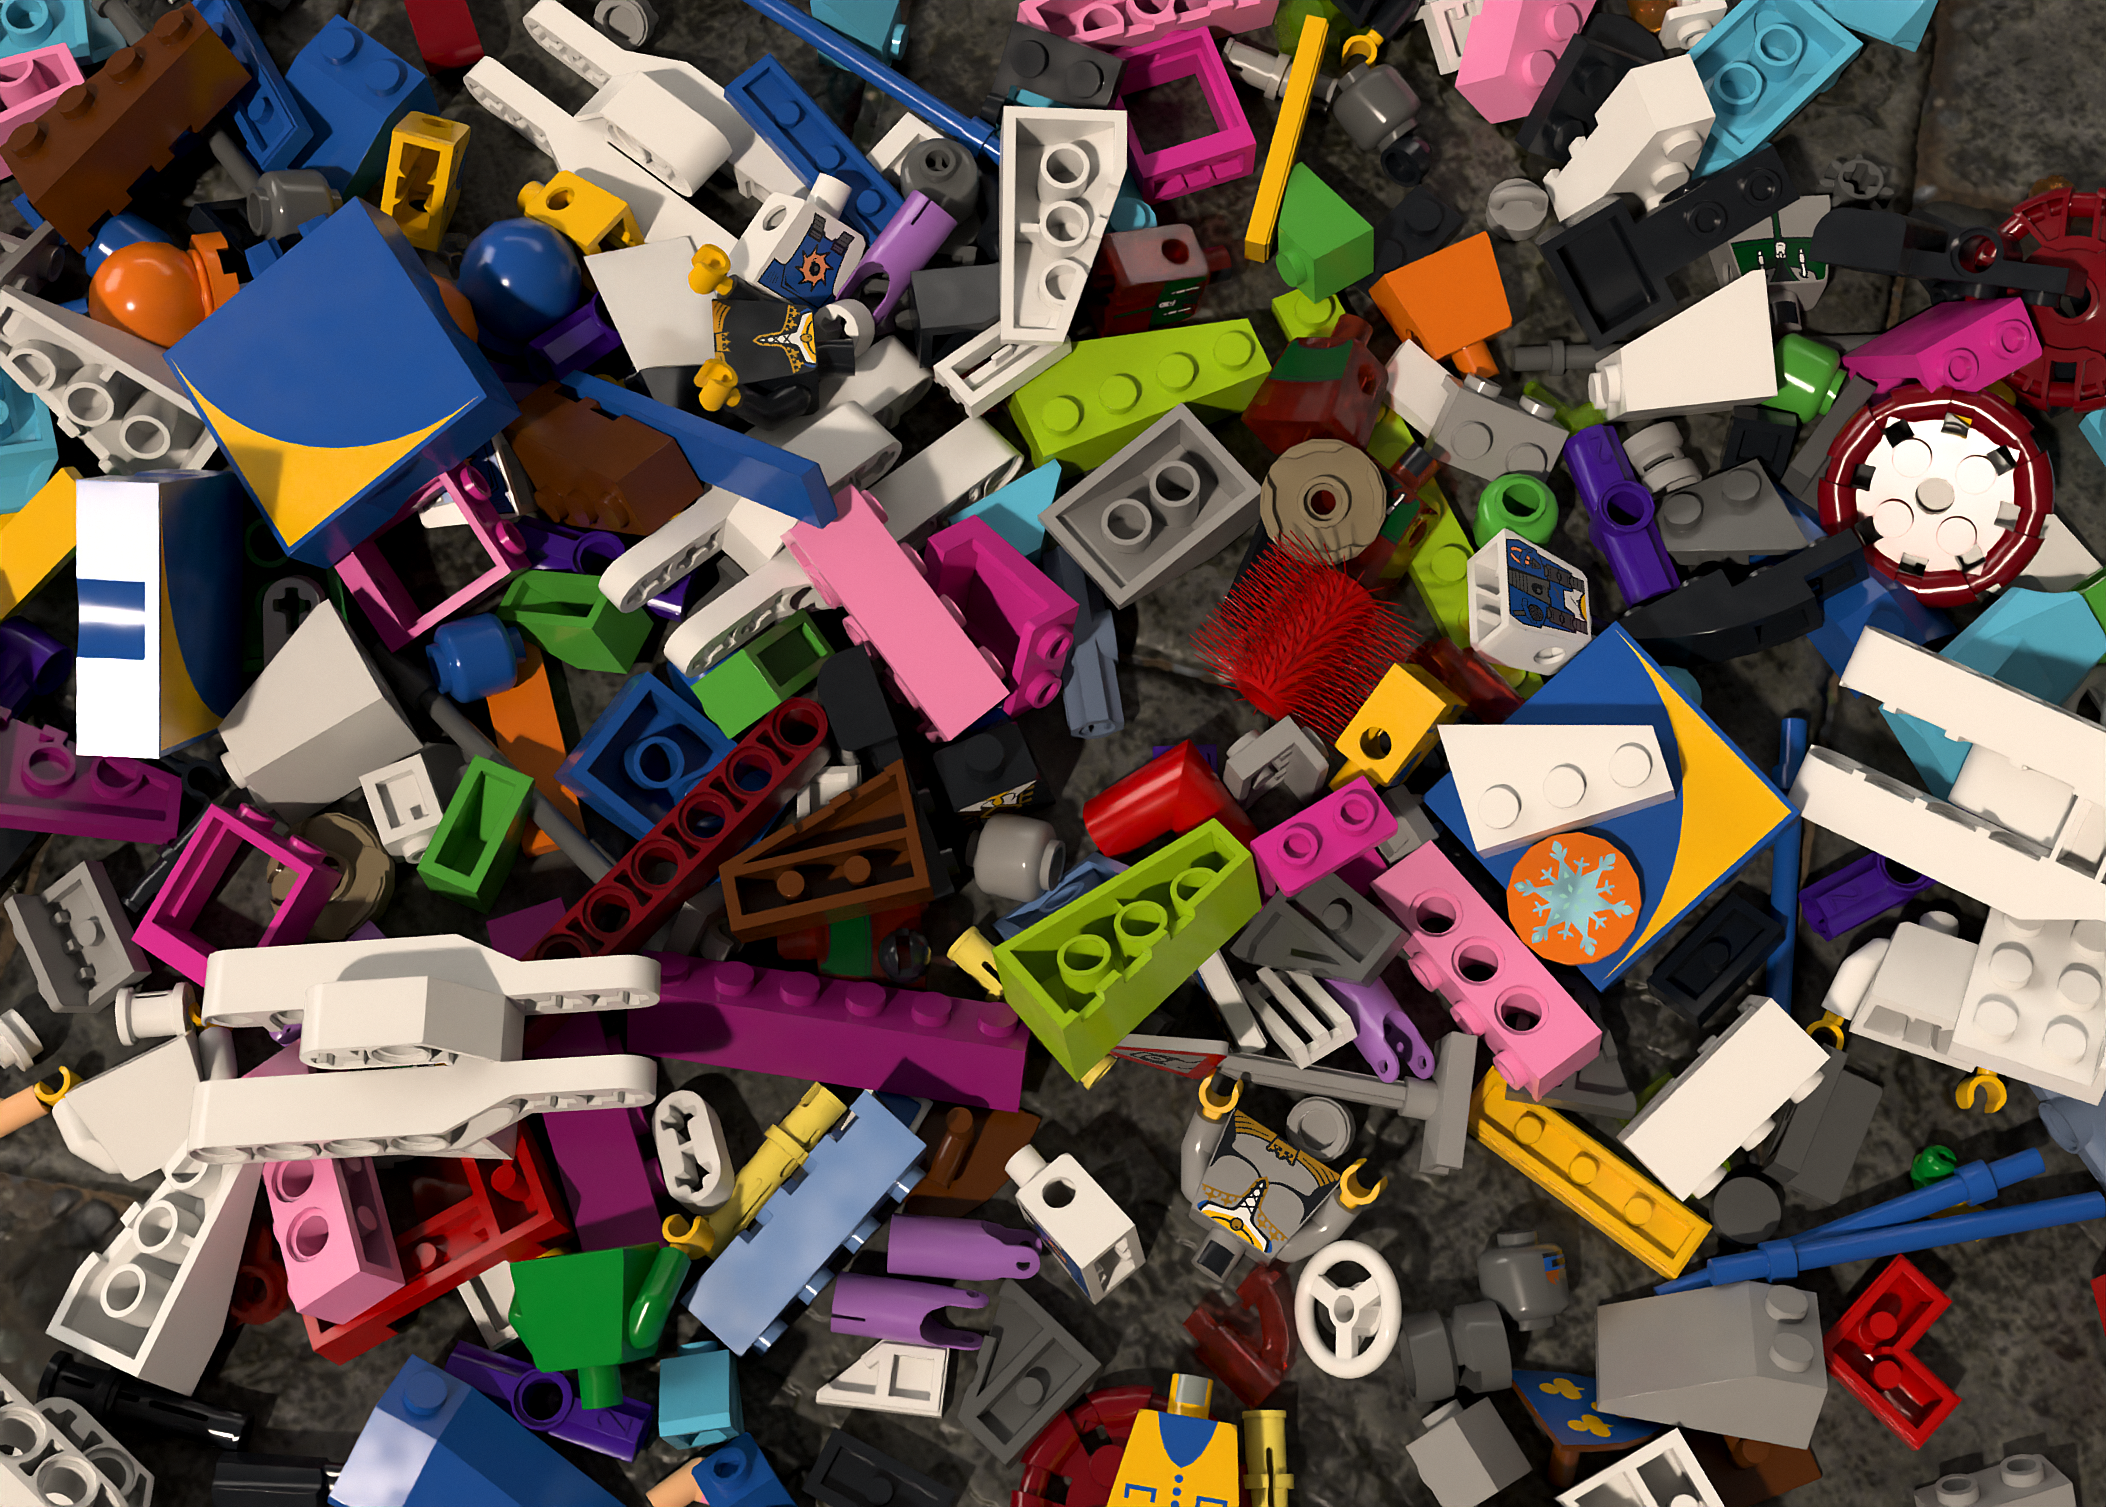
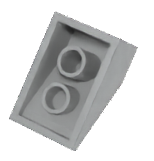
[1037,402,1261,610]
[1594,1280,1828,1450]

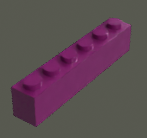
[486,897,670,1251]
[627,949,1032,1113]

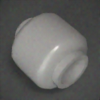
[965,812,1066,902]

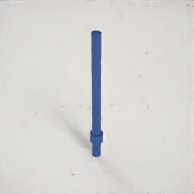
[742,0,1000,166]
[1765,718,1807,1016]
[1653,1147,2046,1296]
[1707,1191,2106,1286]

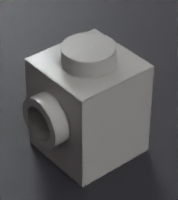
[1406,1396,1533,1507]

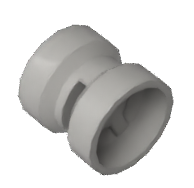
[1622,422,1702,500]

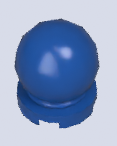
[456,217,583,365]

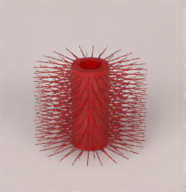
[1189,530,1426,761]

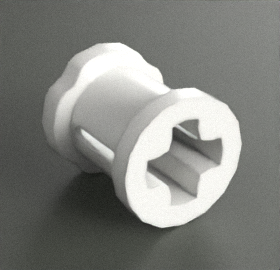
[115,982,197,1046]

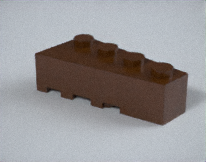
[0,1,252,254]

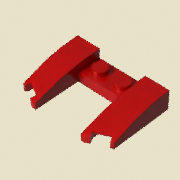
[269,1117,576,1366]

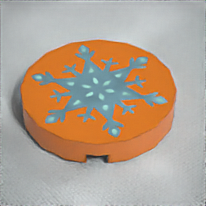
[1506,832,1642,966]

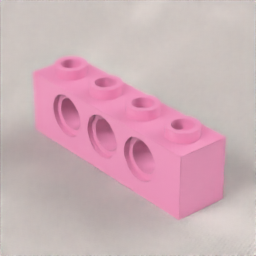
[1369,840,1602,1102]
[241,1038,406,1325]

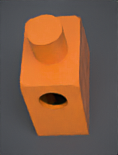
[1368,231,1512,381]

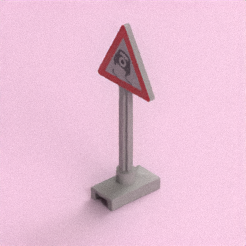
[1108,1031,1478,1176]

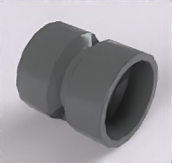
[1397,1300,1512,1405]

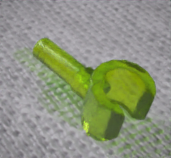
[1523,380,1604,439]

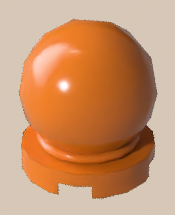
[88,232,240,349]

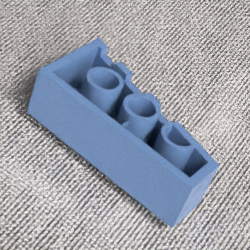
[679,1090,927,1359]

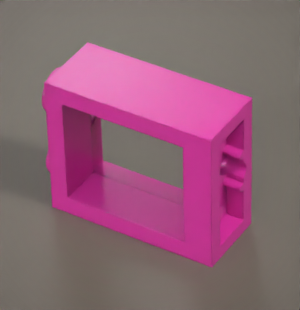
[1109,25,1257,206]
[333,461,532,653]
[131,802,343,988]

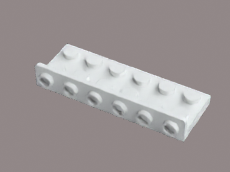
[1946,832,2106,1106]

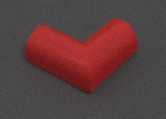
[1083,738,1262,861]
[1822,1253,1962,1451]

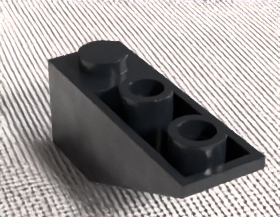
[909,262,1094,368]

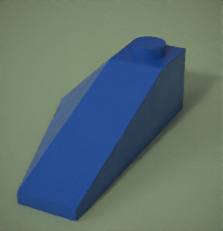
[1750,479,1959,700]
[327,1354,627,1507]

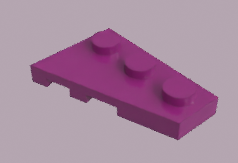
[0,706,182,846]

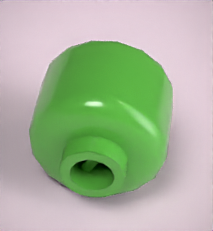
[1759,333,1848,424]
[1472,473,1559,550]

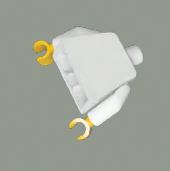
[1805,911,2007,1114]
[34,1001,238,1182]

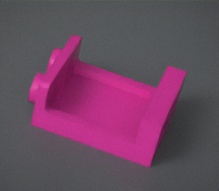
[1841,297,2043,408]
[923,514,1080,718]
[1250,775,1398,913]

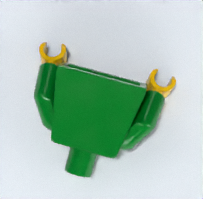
[508,1214,715,1410]

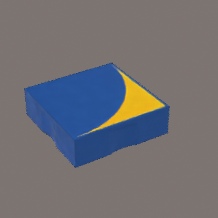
[162,196,522,569]
[76,468,243,759]
[1421,620,1801,995]

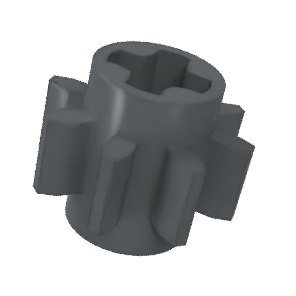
[1813,154,1894,212]

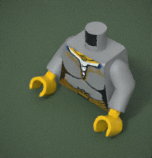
[1181,1068,1388,1284]

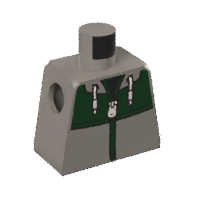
[1708,195,1831,338]

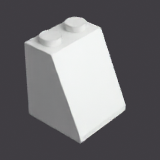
[1588,269,1778,424]
[217,599,424,827]

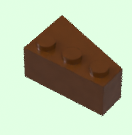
[501,379,705,536]
[718,758,936,944]

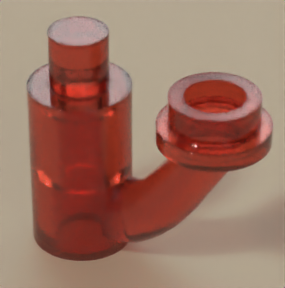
[1406,637,1525,725]
[1182,1263,1290,1411]

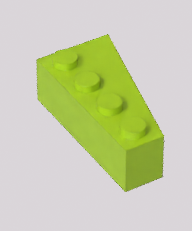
[1004,318,1273,480]
[991,818,1262,1082]

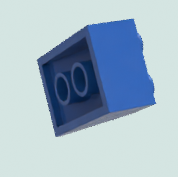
[243,14,441,206]
[553,671,793,887]

